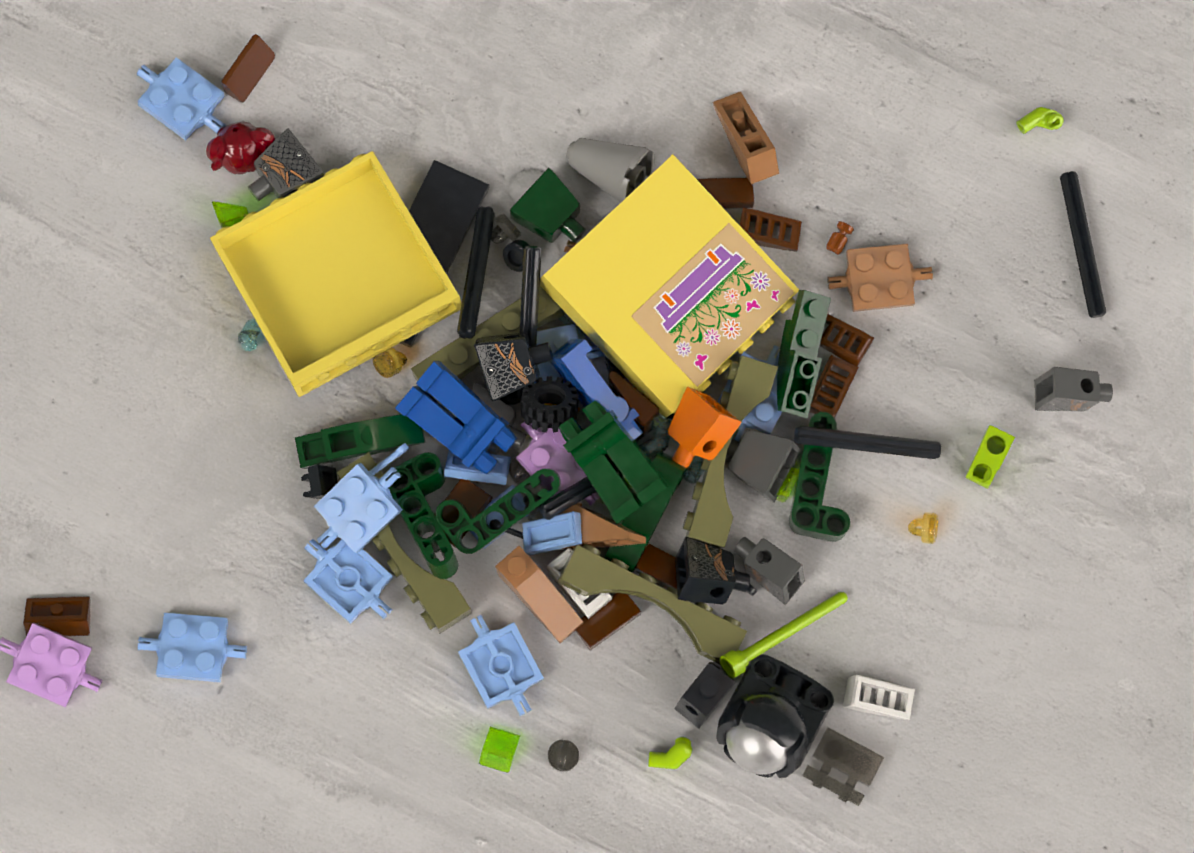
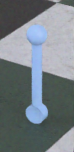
[369,443,409,476]

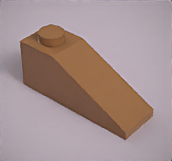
[713,91,779,184]
[558,502,646,550]
[495,546,584,643]

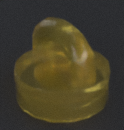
[372,347,408,378]
[908,512,938,544]

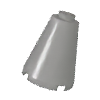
[566,138,655,203]

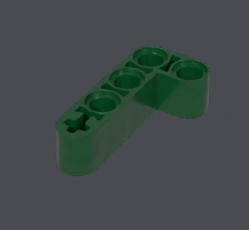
[789,412,850,542]
[604,451,688,573]
[388,452,459,579]
[435,469,561,554]

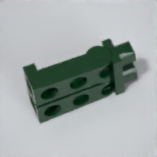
[558,400,670,524]

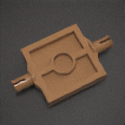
[827,244,933,312]

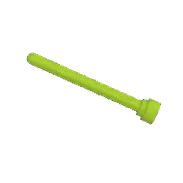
[720,592,848,679]

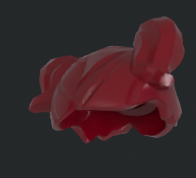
[206,121,275,175]

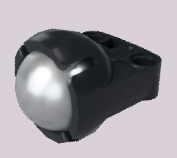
[716,654,834,778]

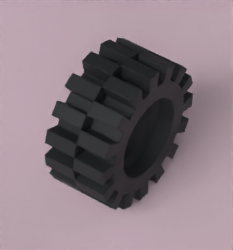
[521,376,578,433]

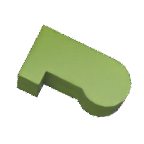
[965,425,1015,489]

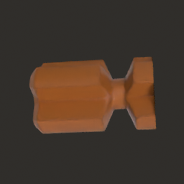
[826,221,854,255]

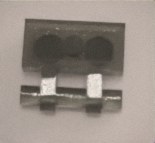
[802,727,884,806]

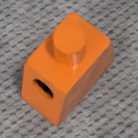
[668,387,742,468]

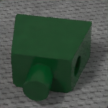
[510,167,586,243]

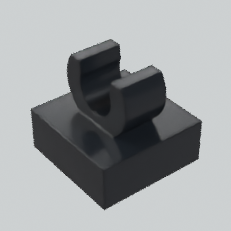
[301,464,338,499]

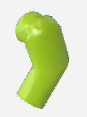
[1016,107,1064,134]
[648,737,693,769]

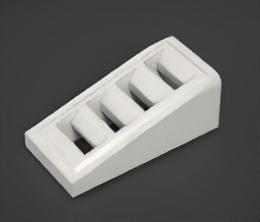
[547,548,612,619]
[843,674,915,721]

